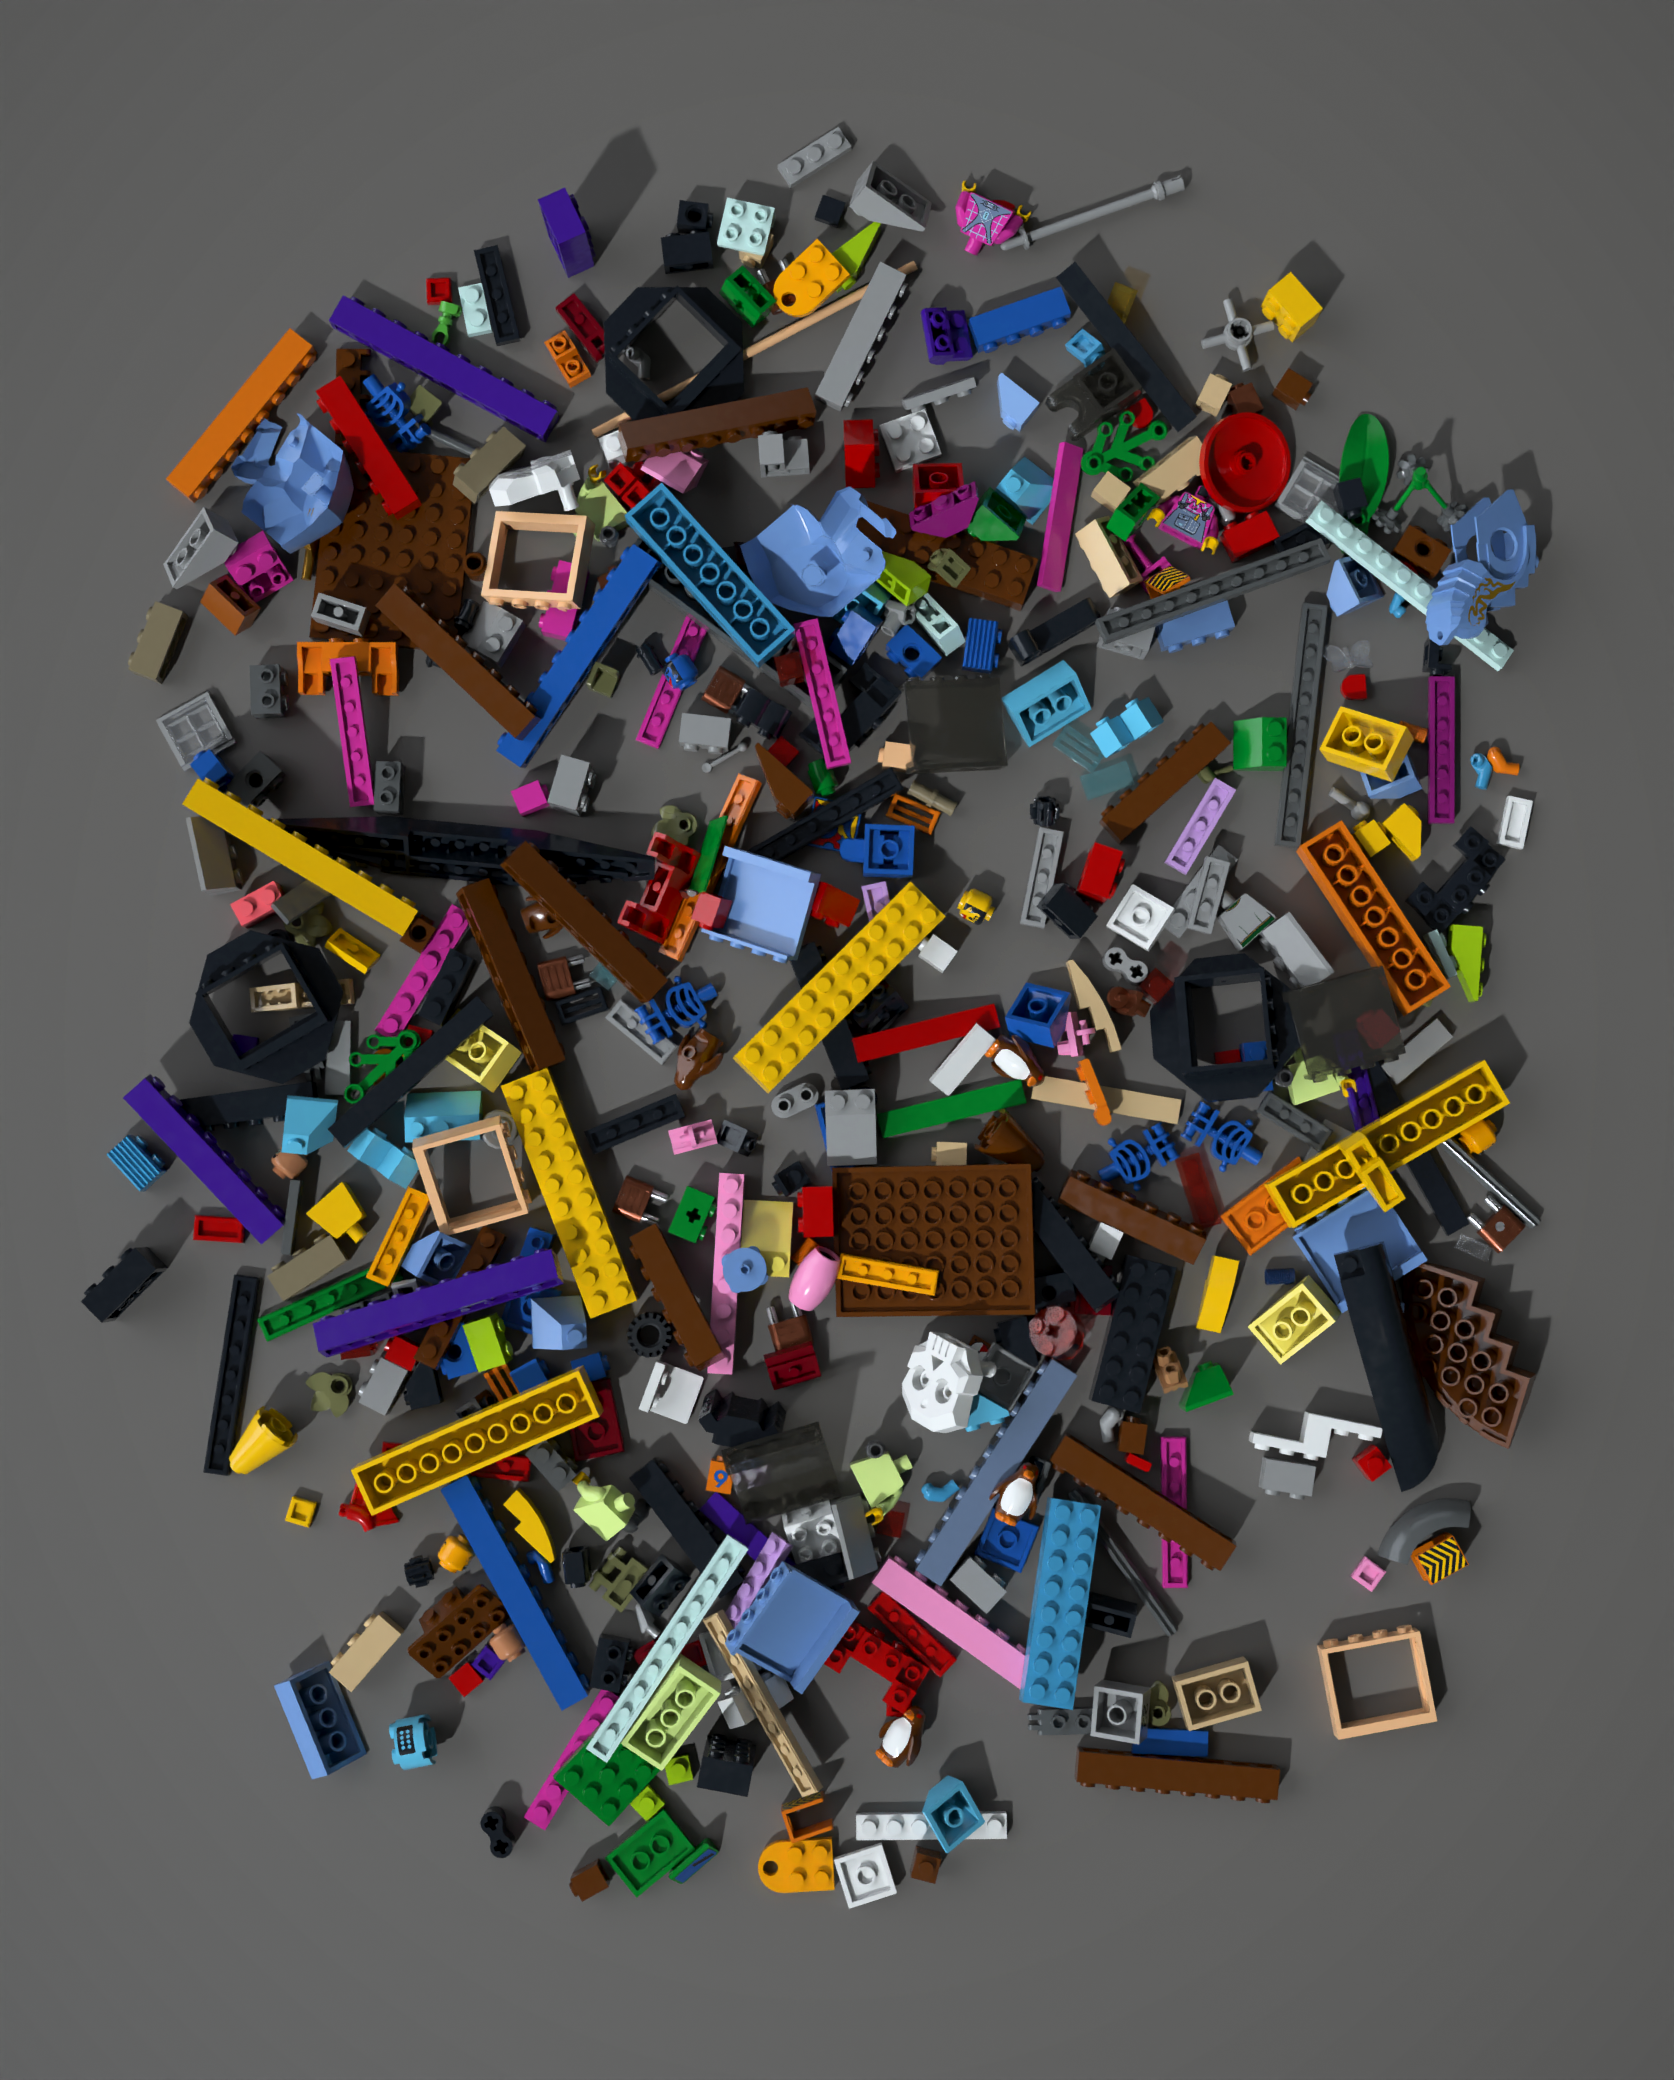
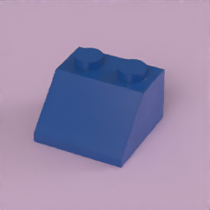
[1005,982,1071,1048]

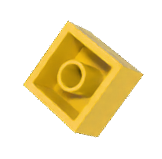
[1261,272,1323,343]

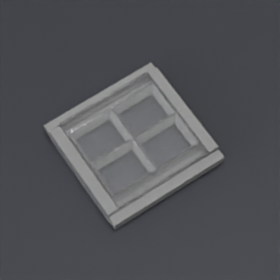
[1274,456,1339,524]
[156,692,237,772]

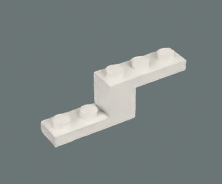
[1249,1412,1382,1461]

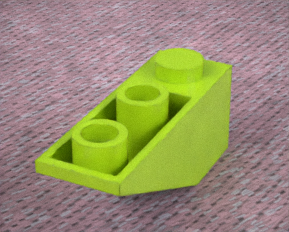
[1446,924,1486,1002]

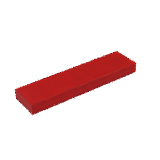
[867,1591,957,1677]

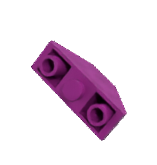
[909,481,979,538]

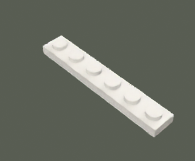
[856,1811,1007,1840]

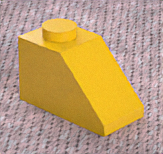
[1381,803,1421,861]

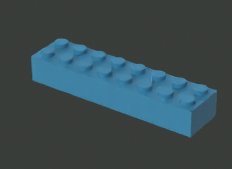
[624,483,796,668]
[1019,1497,1101,1710]

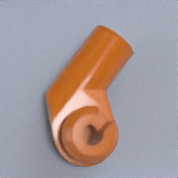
[1487,747,1520,776]

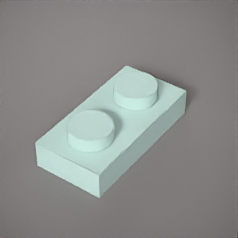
[458,283,493,337]
[1423,929,1458,979]

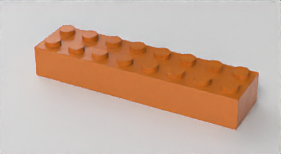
[1296,820,1451,1016]

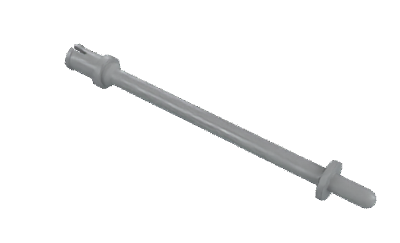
[1000,175,1185,251]

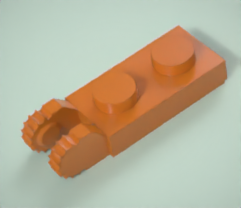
[1075,1058,1112,1126]

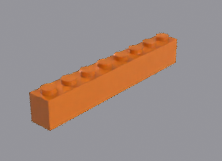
[166,328,317,503]

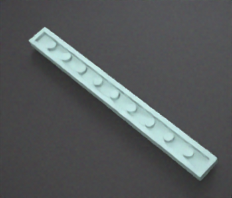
[1305,500,1514,671]
[586,1534,749,1763]

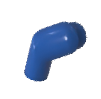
[527,1548,555,1584]

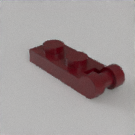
[555,293,604,363]

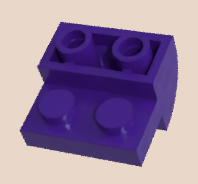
[920,307,973,365]

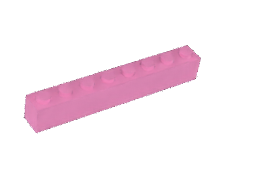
[707,1173,745,1375]
[871,1555,1026,1689]

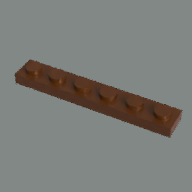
[413,1226,507,1370]

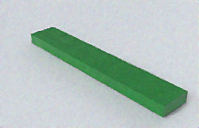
[877,1079,1027,1138]
[257,1268,405,1342]

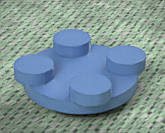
[721,1246,768,1293]

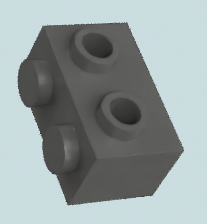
[249,664,289,719]
[525,1437,579,1491]

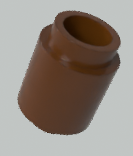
[462,552,487,582]

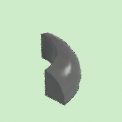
[1377,1498,1471,1565]

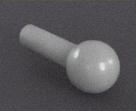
[1328,787,1370,821]

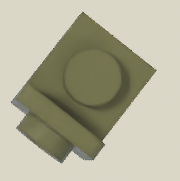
[927,548,971,588]

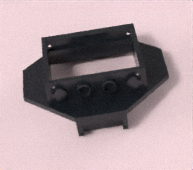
[603,286,744,421]
[189,930,344,1084]
[1150,953,1304,1102]

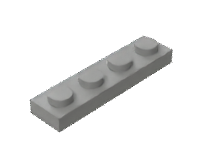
[1020,827,1064,929]
[1164,845,1238,938]

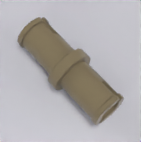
[907,780,957,816]

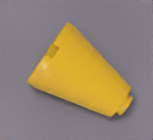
[229,1406,298,1474]

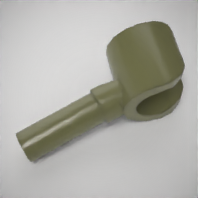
[1197,765,1233,784]

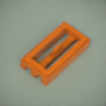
[886,794,941,836]
[483,1364,520,1402]

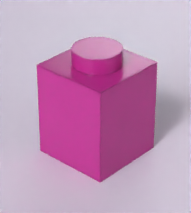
[511,780,550,817]

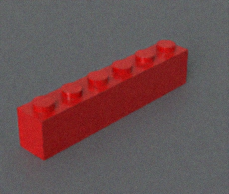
[316,376,422,520]

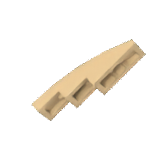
[1066,960,1122,1053]
[249,979,355,1013]

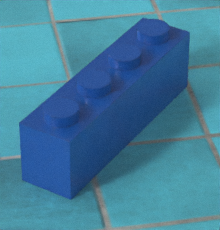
[968,286,1071,353]

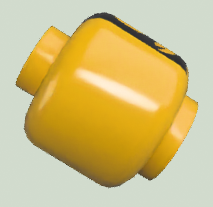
[957,888,995,925]

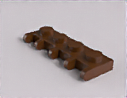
[335,349,371,446]

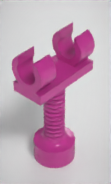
[1122,533,1172,594]

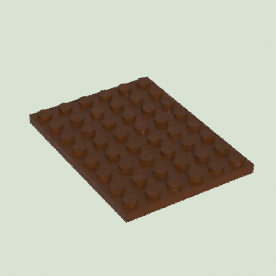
[309,446,473,650]
[832,1163,1036,1317]

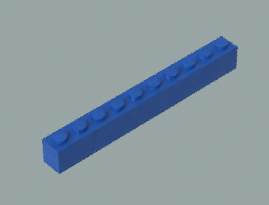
[496,544,661,768]
[441,1473,590,1711]

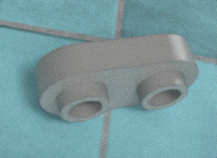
[771,1083,819,1118]

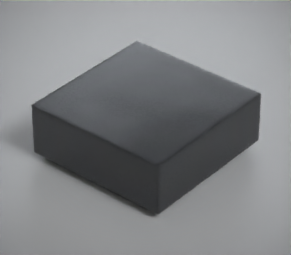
[815,195,846,228]

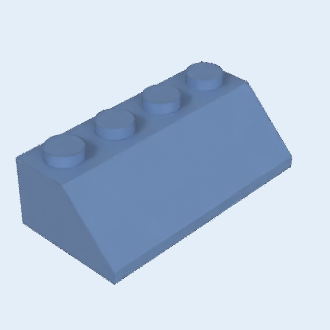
[274,1661,367,1779]

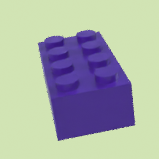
[538,187,596,278]

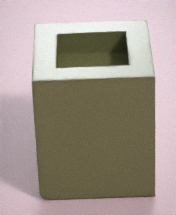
[409,385,442,427]
[586,661,620,698]

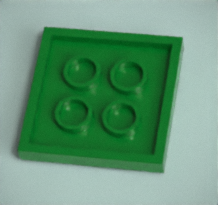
[553,1719,660,1826]

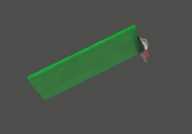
[679,815,728,899]

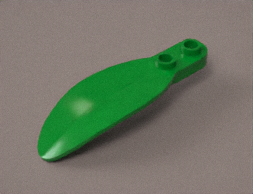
[1339,414,1389,557]

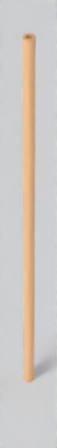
[592,261,918,438]

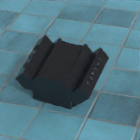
[698,1389,786,1453]

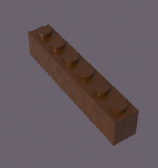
[1099,722,1231,844]
[1058,1169,1207,1265]
[629,1223,726,1372]

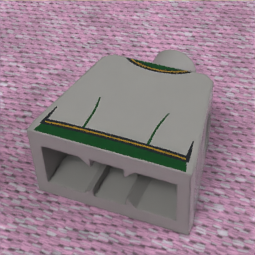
[1217,890,1277,951]

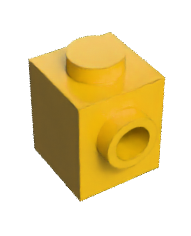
[1352,819,1391,859]

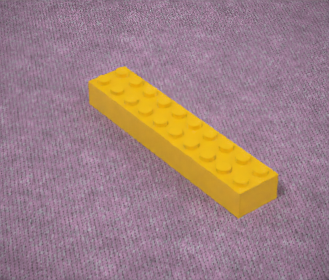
[182,777,418,936]
[733,881,946,1093]
[1264,1060,1510,1228]
[501,1068,639,1319]
[351,1365,604,1516]

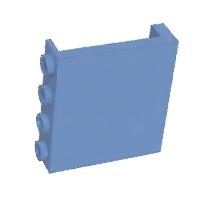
[701,846,821,964]
[1292,1187,1427,1313]
[725,1561,860,1694]

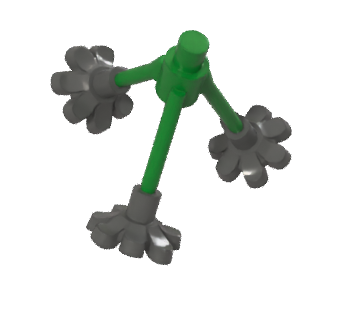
[1372,454,1468,534]

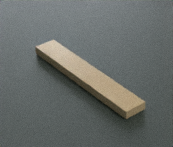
[1031,1076,1181,1124]

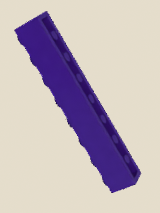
[123,1074,286,1245]

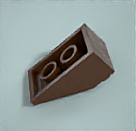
[755,743,814,821]

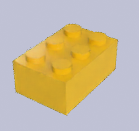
[1319,706,1414,782]

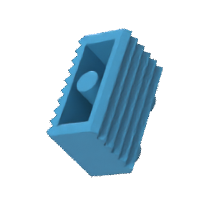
[107,1135,167,1192]

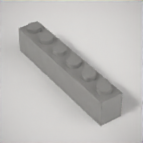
[814,261,908,412]

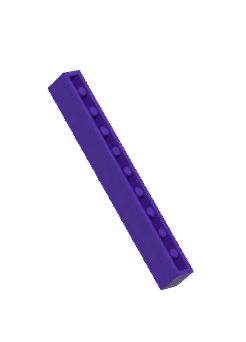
[329,295,560,443]
[313,1248,564,1358]

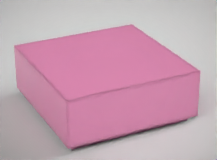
[1350,1556,1386,1592]

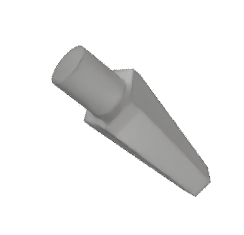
[635,1602,661,1639]

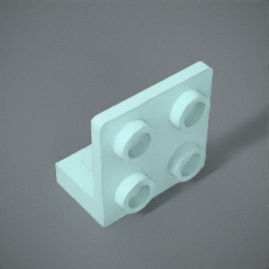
[717,198,775,256]

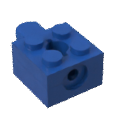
[839,824,915,879]

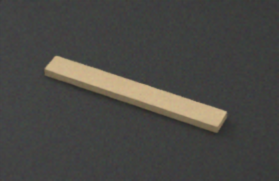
[703,1609,823,1797]

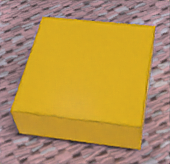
[285,1496,317,1528]

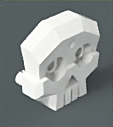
[489,450,580,511]
[902,1332,996,1433]

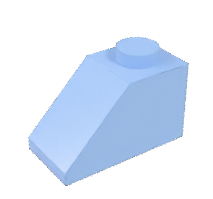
[997,373,1040,432]

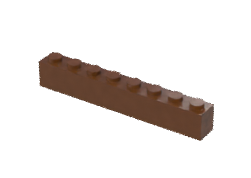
[618,387,816,462]
[375,583,541,741]
[500,840,668,1004]
[456,878,566,1073]
[1050,1432,1237,1571]
[1074,1746,1280,1803]

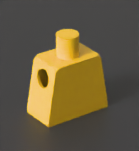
[306,1182,367,1243]

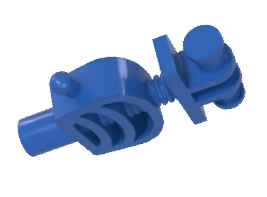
[363,374,431,453]
[634,976,718,1045]
[1180,1101,1263,1172]
[1097,1121,1181,1191]

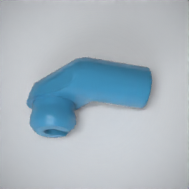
[1389,592,1406,618]
[1470,753,1492,790]
[921,1479,960,1502]

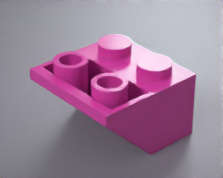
[224,531,294,603]

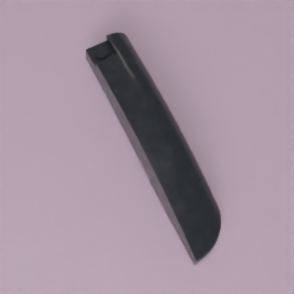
[1334,1241,1439,1492]

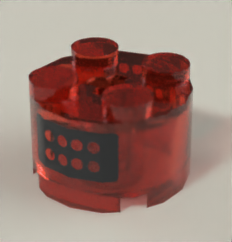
[1029,1306,1086,1361]

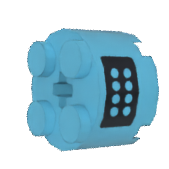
[389,1714,437,1770]

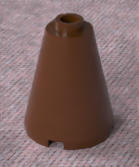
[974,1109,1045,1172]

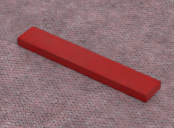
[852,1003,1000,1063]
[382,1441,532,1482]

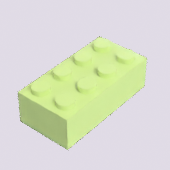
[620,1654,721,1771]

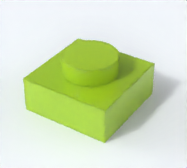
[665,1753,694,1785]
[630,1784,665,1822]

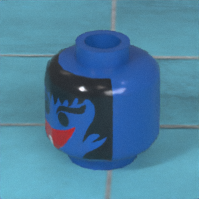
[662,652,699,691]

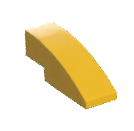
[1338,1131,1406,1212]
[1196,1255,1239,1333]
[503,1487,557,1563]

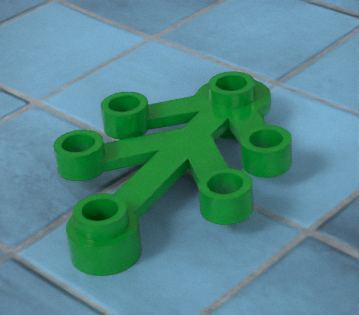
[1081,411,1168,482]
[344,1029,421,1104]

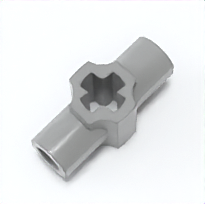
[881,599,917,637]

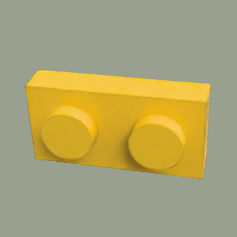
[324,928,380,974]

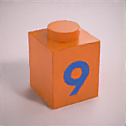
[706,1455,736,1494]

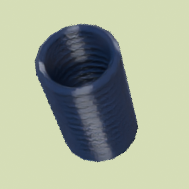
[1265,1268,1296,1285]

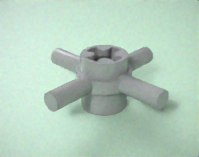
[1201,298,1274,371]

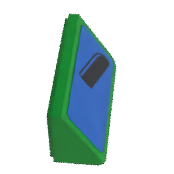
[669,1838,719,1884]

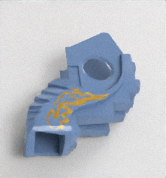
[1425,489,1539,645]

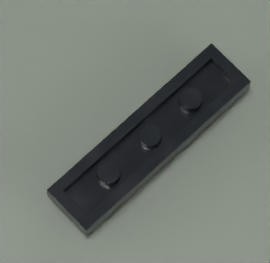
[474,245,521,347]
[584,1094,686,1155]

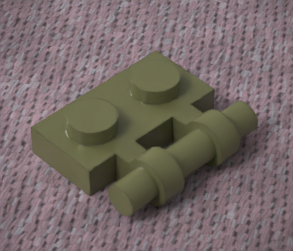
[588,1546,649,1613]

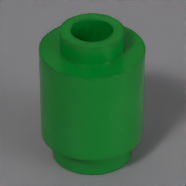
[807,758,839,797]

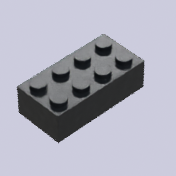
[697,1734,756,1797]

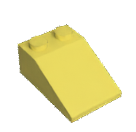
[445,1009,522,1093]
[741,1200,793,1277]
[1248,1275,1341,1365]

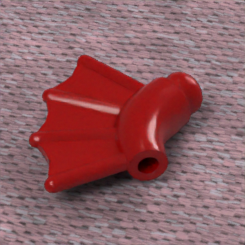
[339,1483,400,1532]

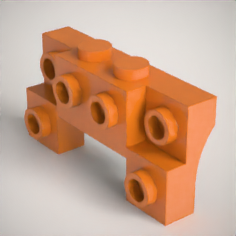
[297,638,399,696]

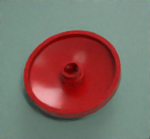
[1199,412,1291,513]

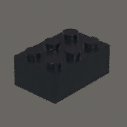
[81,1247,168,1323]

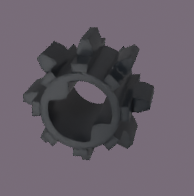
[1030,796,1060,827]
[404,1555,434,1588]

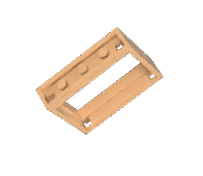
[481,511,595,612]
[412,1115,532,1235]
[1317,1625,1437,1740]

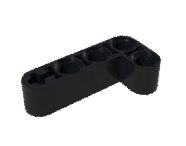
[1008,597,1101,666]

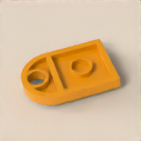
[773,238,851,317]
[758,1837,835,1893]

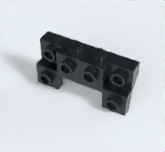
[799,663,902,756]
[1405,826,1506,933]

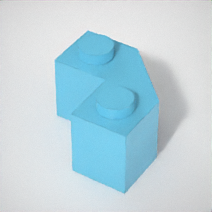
[1090,697,1164,758]
[347,1127,419,1189]

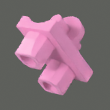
[1057,1012,1096,1057]
[668,1119,718,1155]

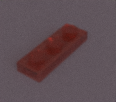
[1174,1152,1221,1229]

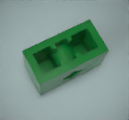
[719,265,777,328]
[1106,483,1161,542]
[668,1186,717,1243]

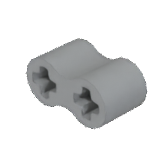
[1102,947,1148,984]

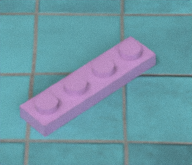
[1164,778,1236,875]
[725,1532,793,1629]

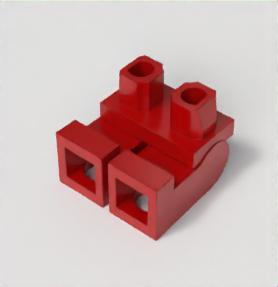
[604,461,668,509]

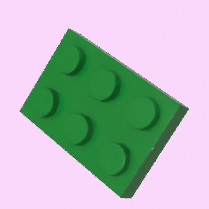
[605,1808,696,1898]

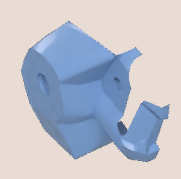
[231,413,354,554]
[740,486,896,617]

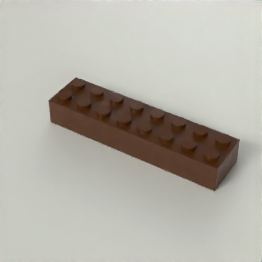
[856,500,1038,611]

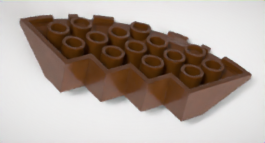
[1402,1262,1536,1449]

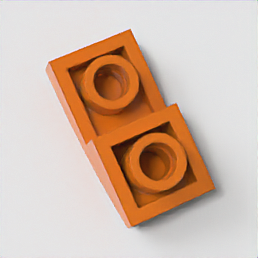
[544,330,591,388]

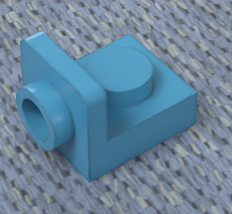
[1065,328,1107,373]

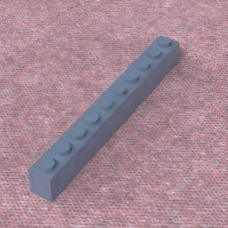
[914,1358,1078,1586]

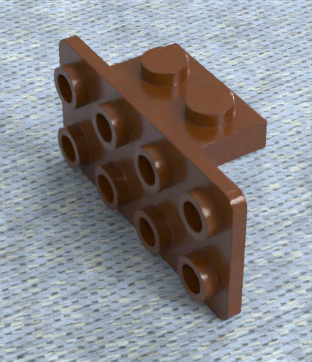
[407,1584,510,1678]

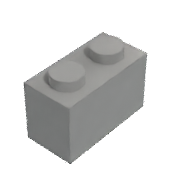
[311,593,371,637]
[679,713,732,754]
[358,1356,410,1416]
[1258,1457,1316,1500]
[949,1554,1007,1614]

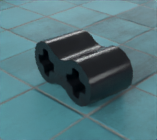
[480,1806,515,1858]

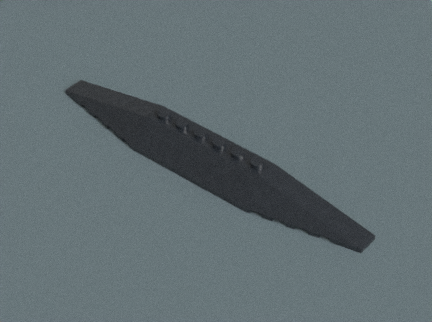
[266,816,655,886]

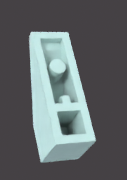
[914,592,966,656]

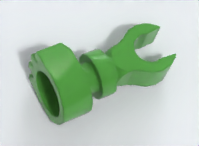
[432,301,462,346]

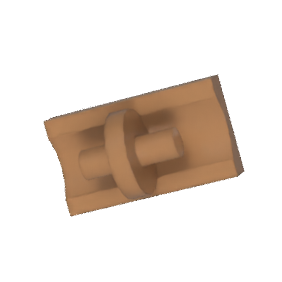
[1153,1346,1188,1394]

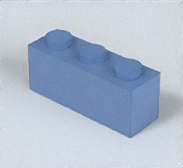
[1155,601,1235,653]

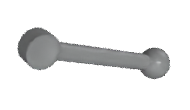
[702,742,748,773]

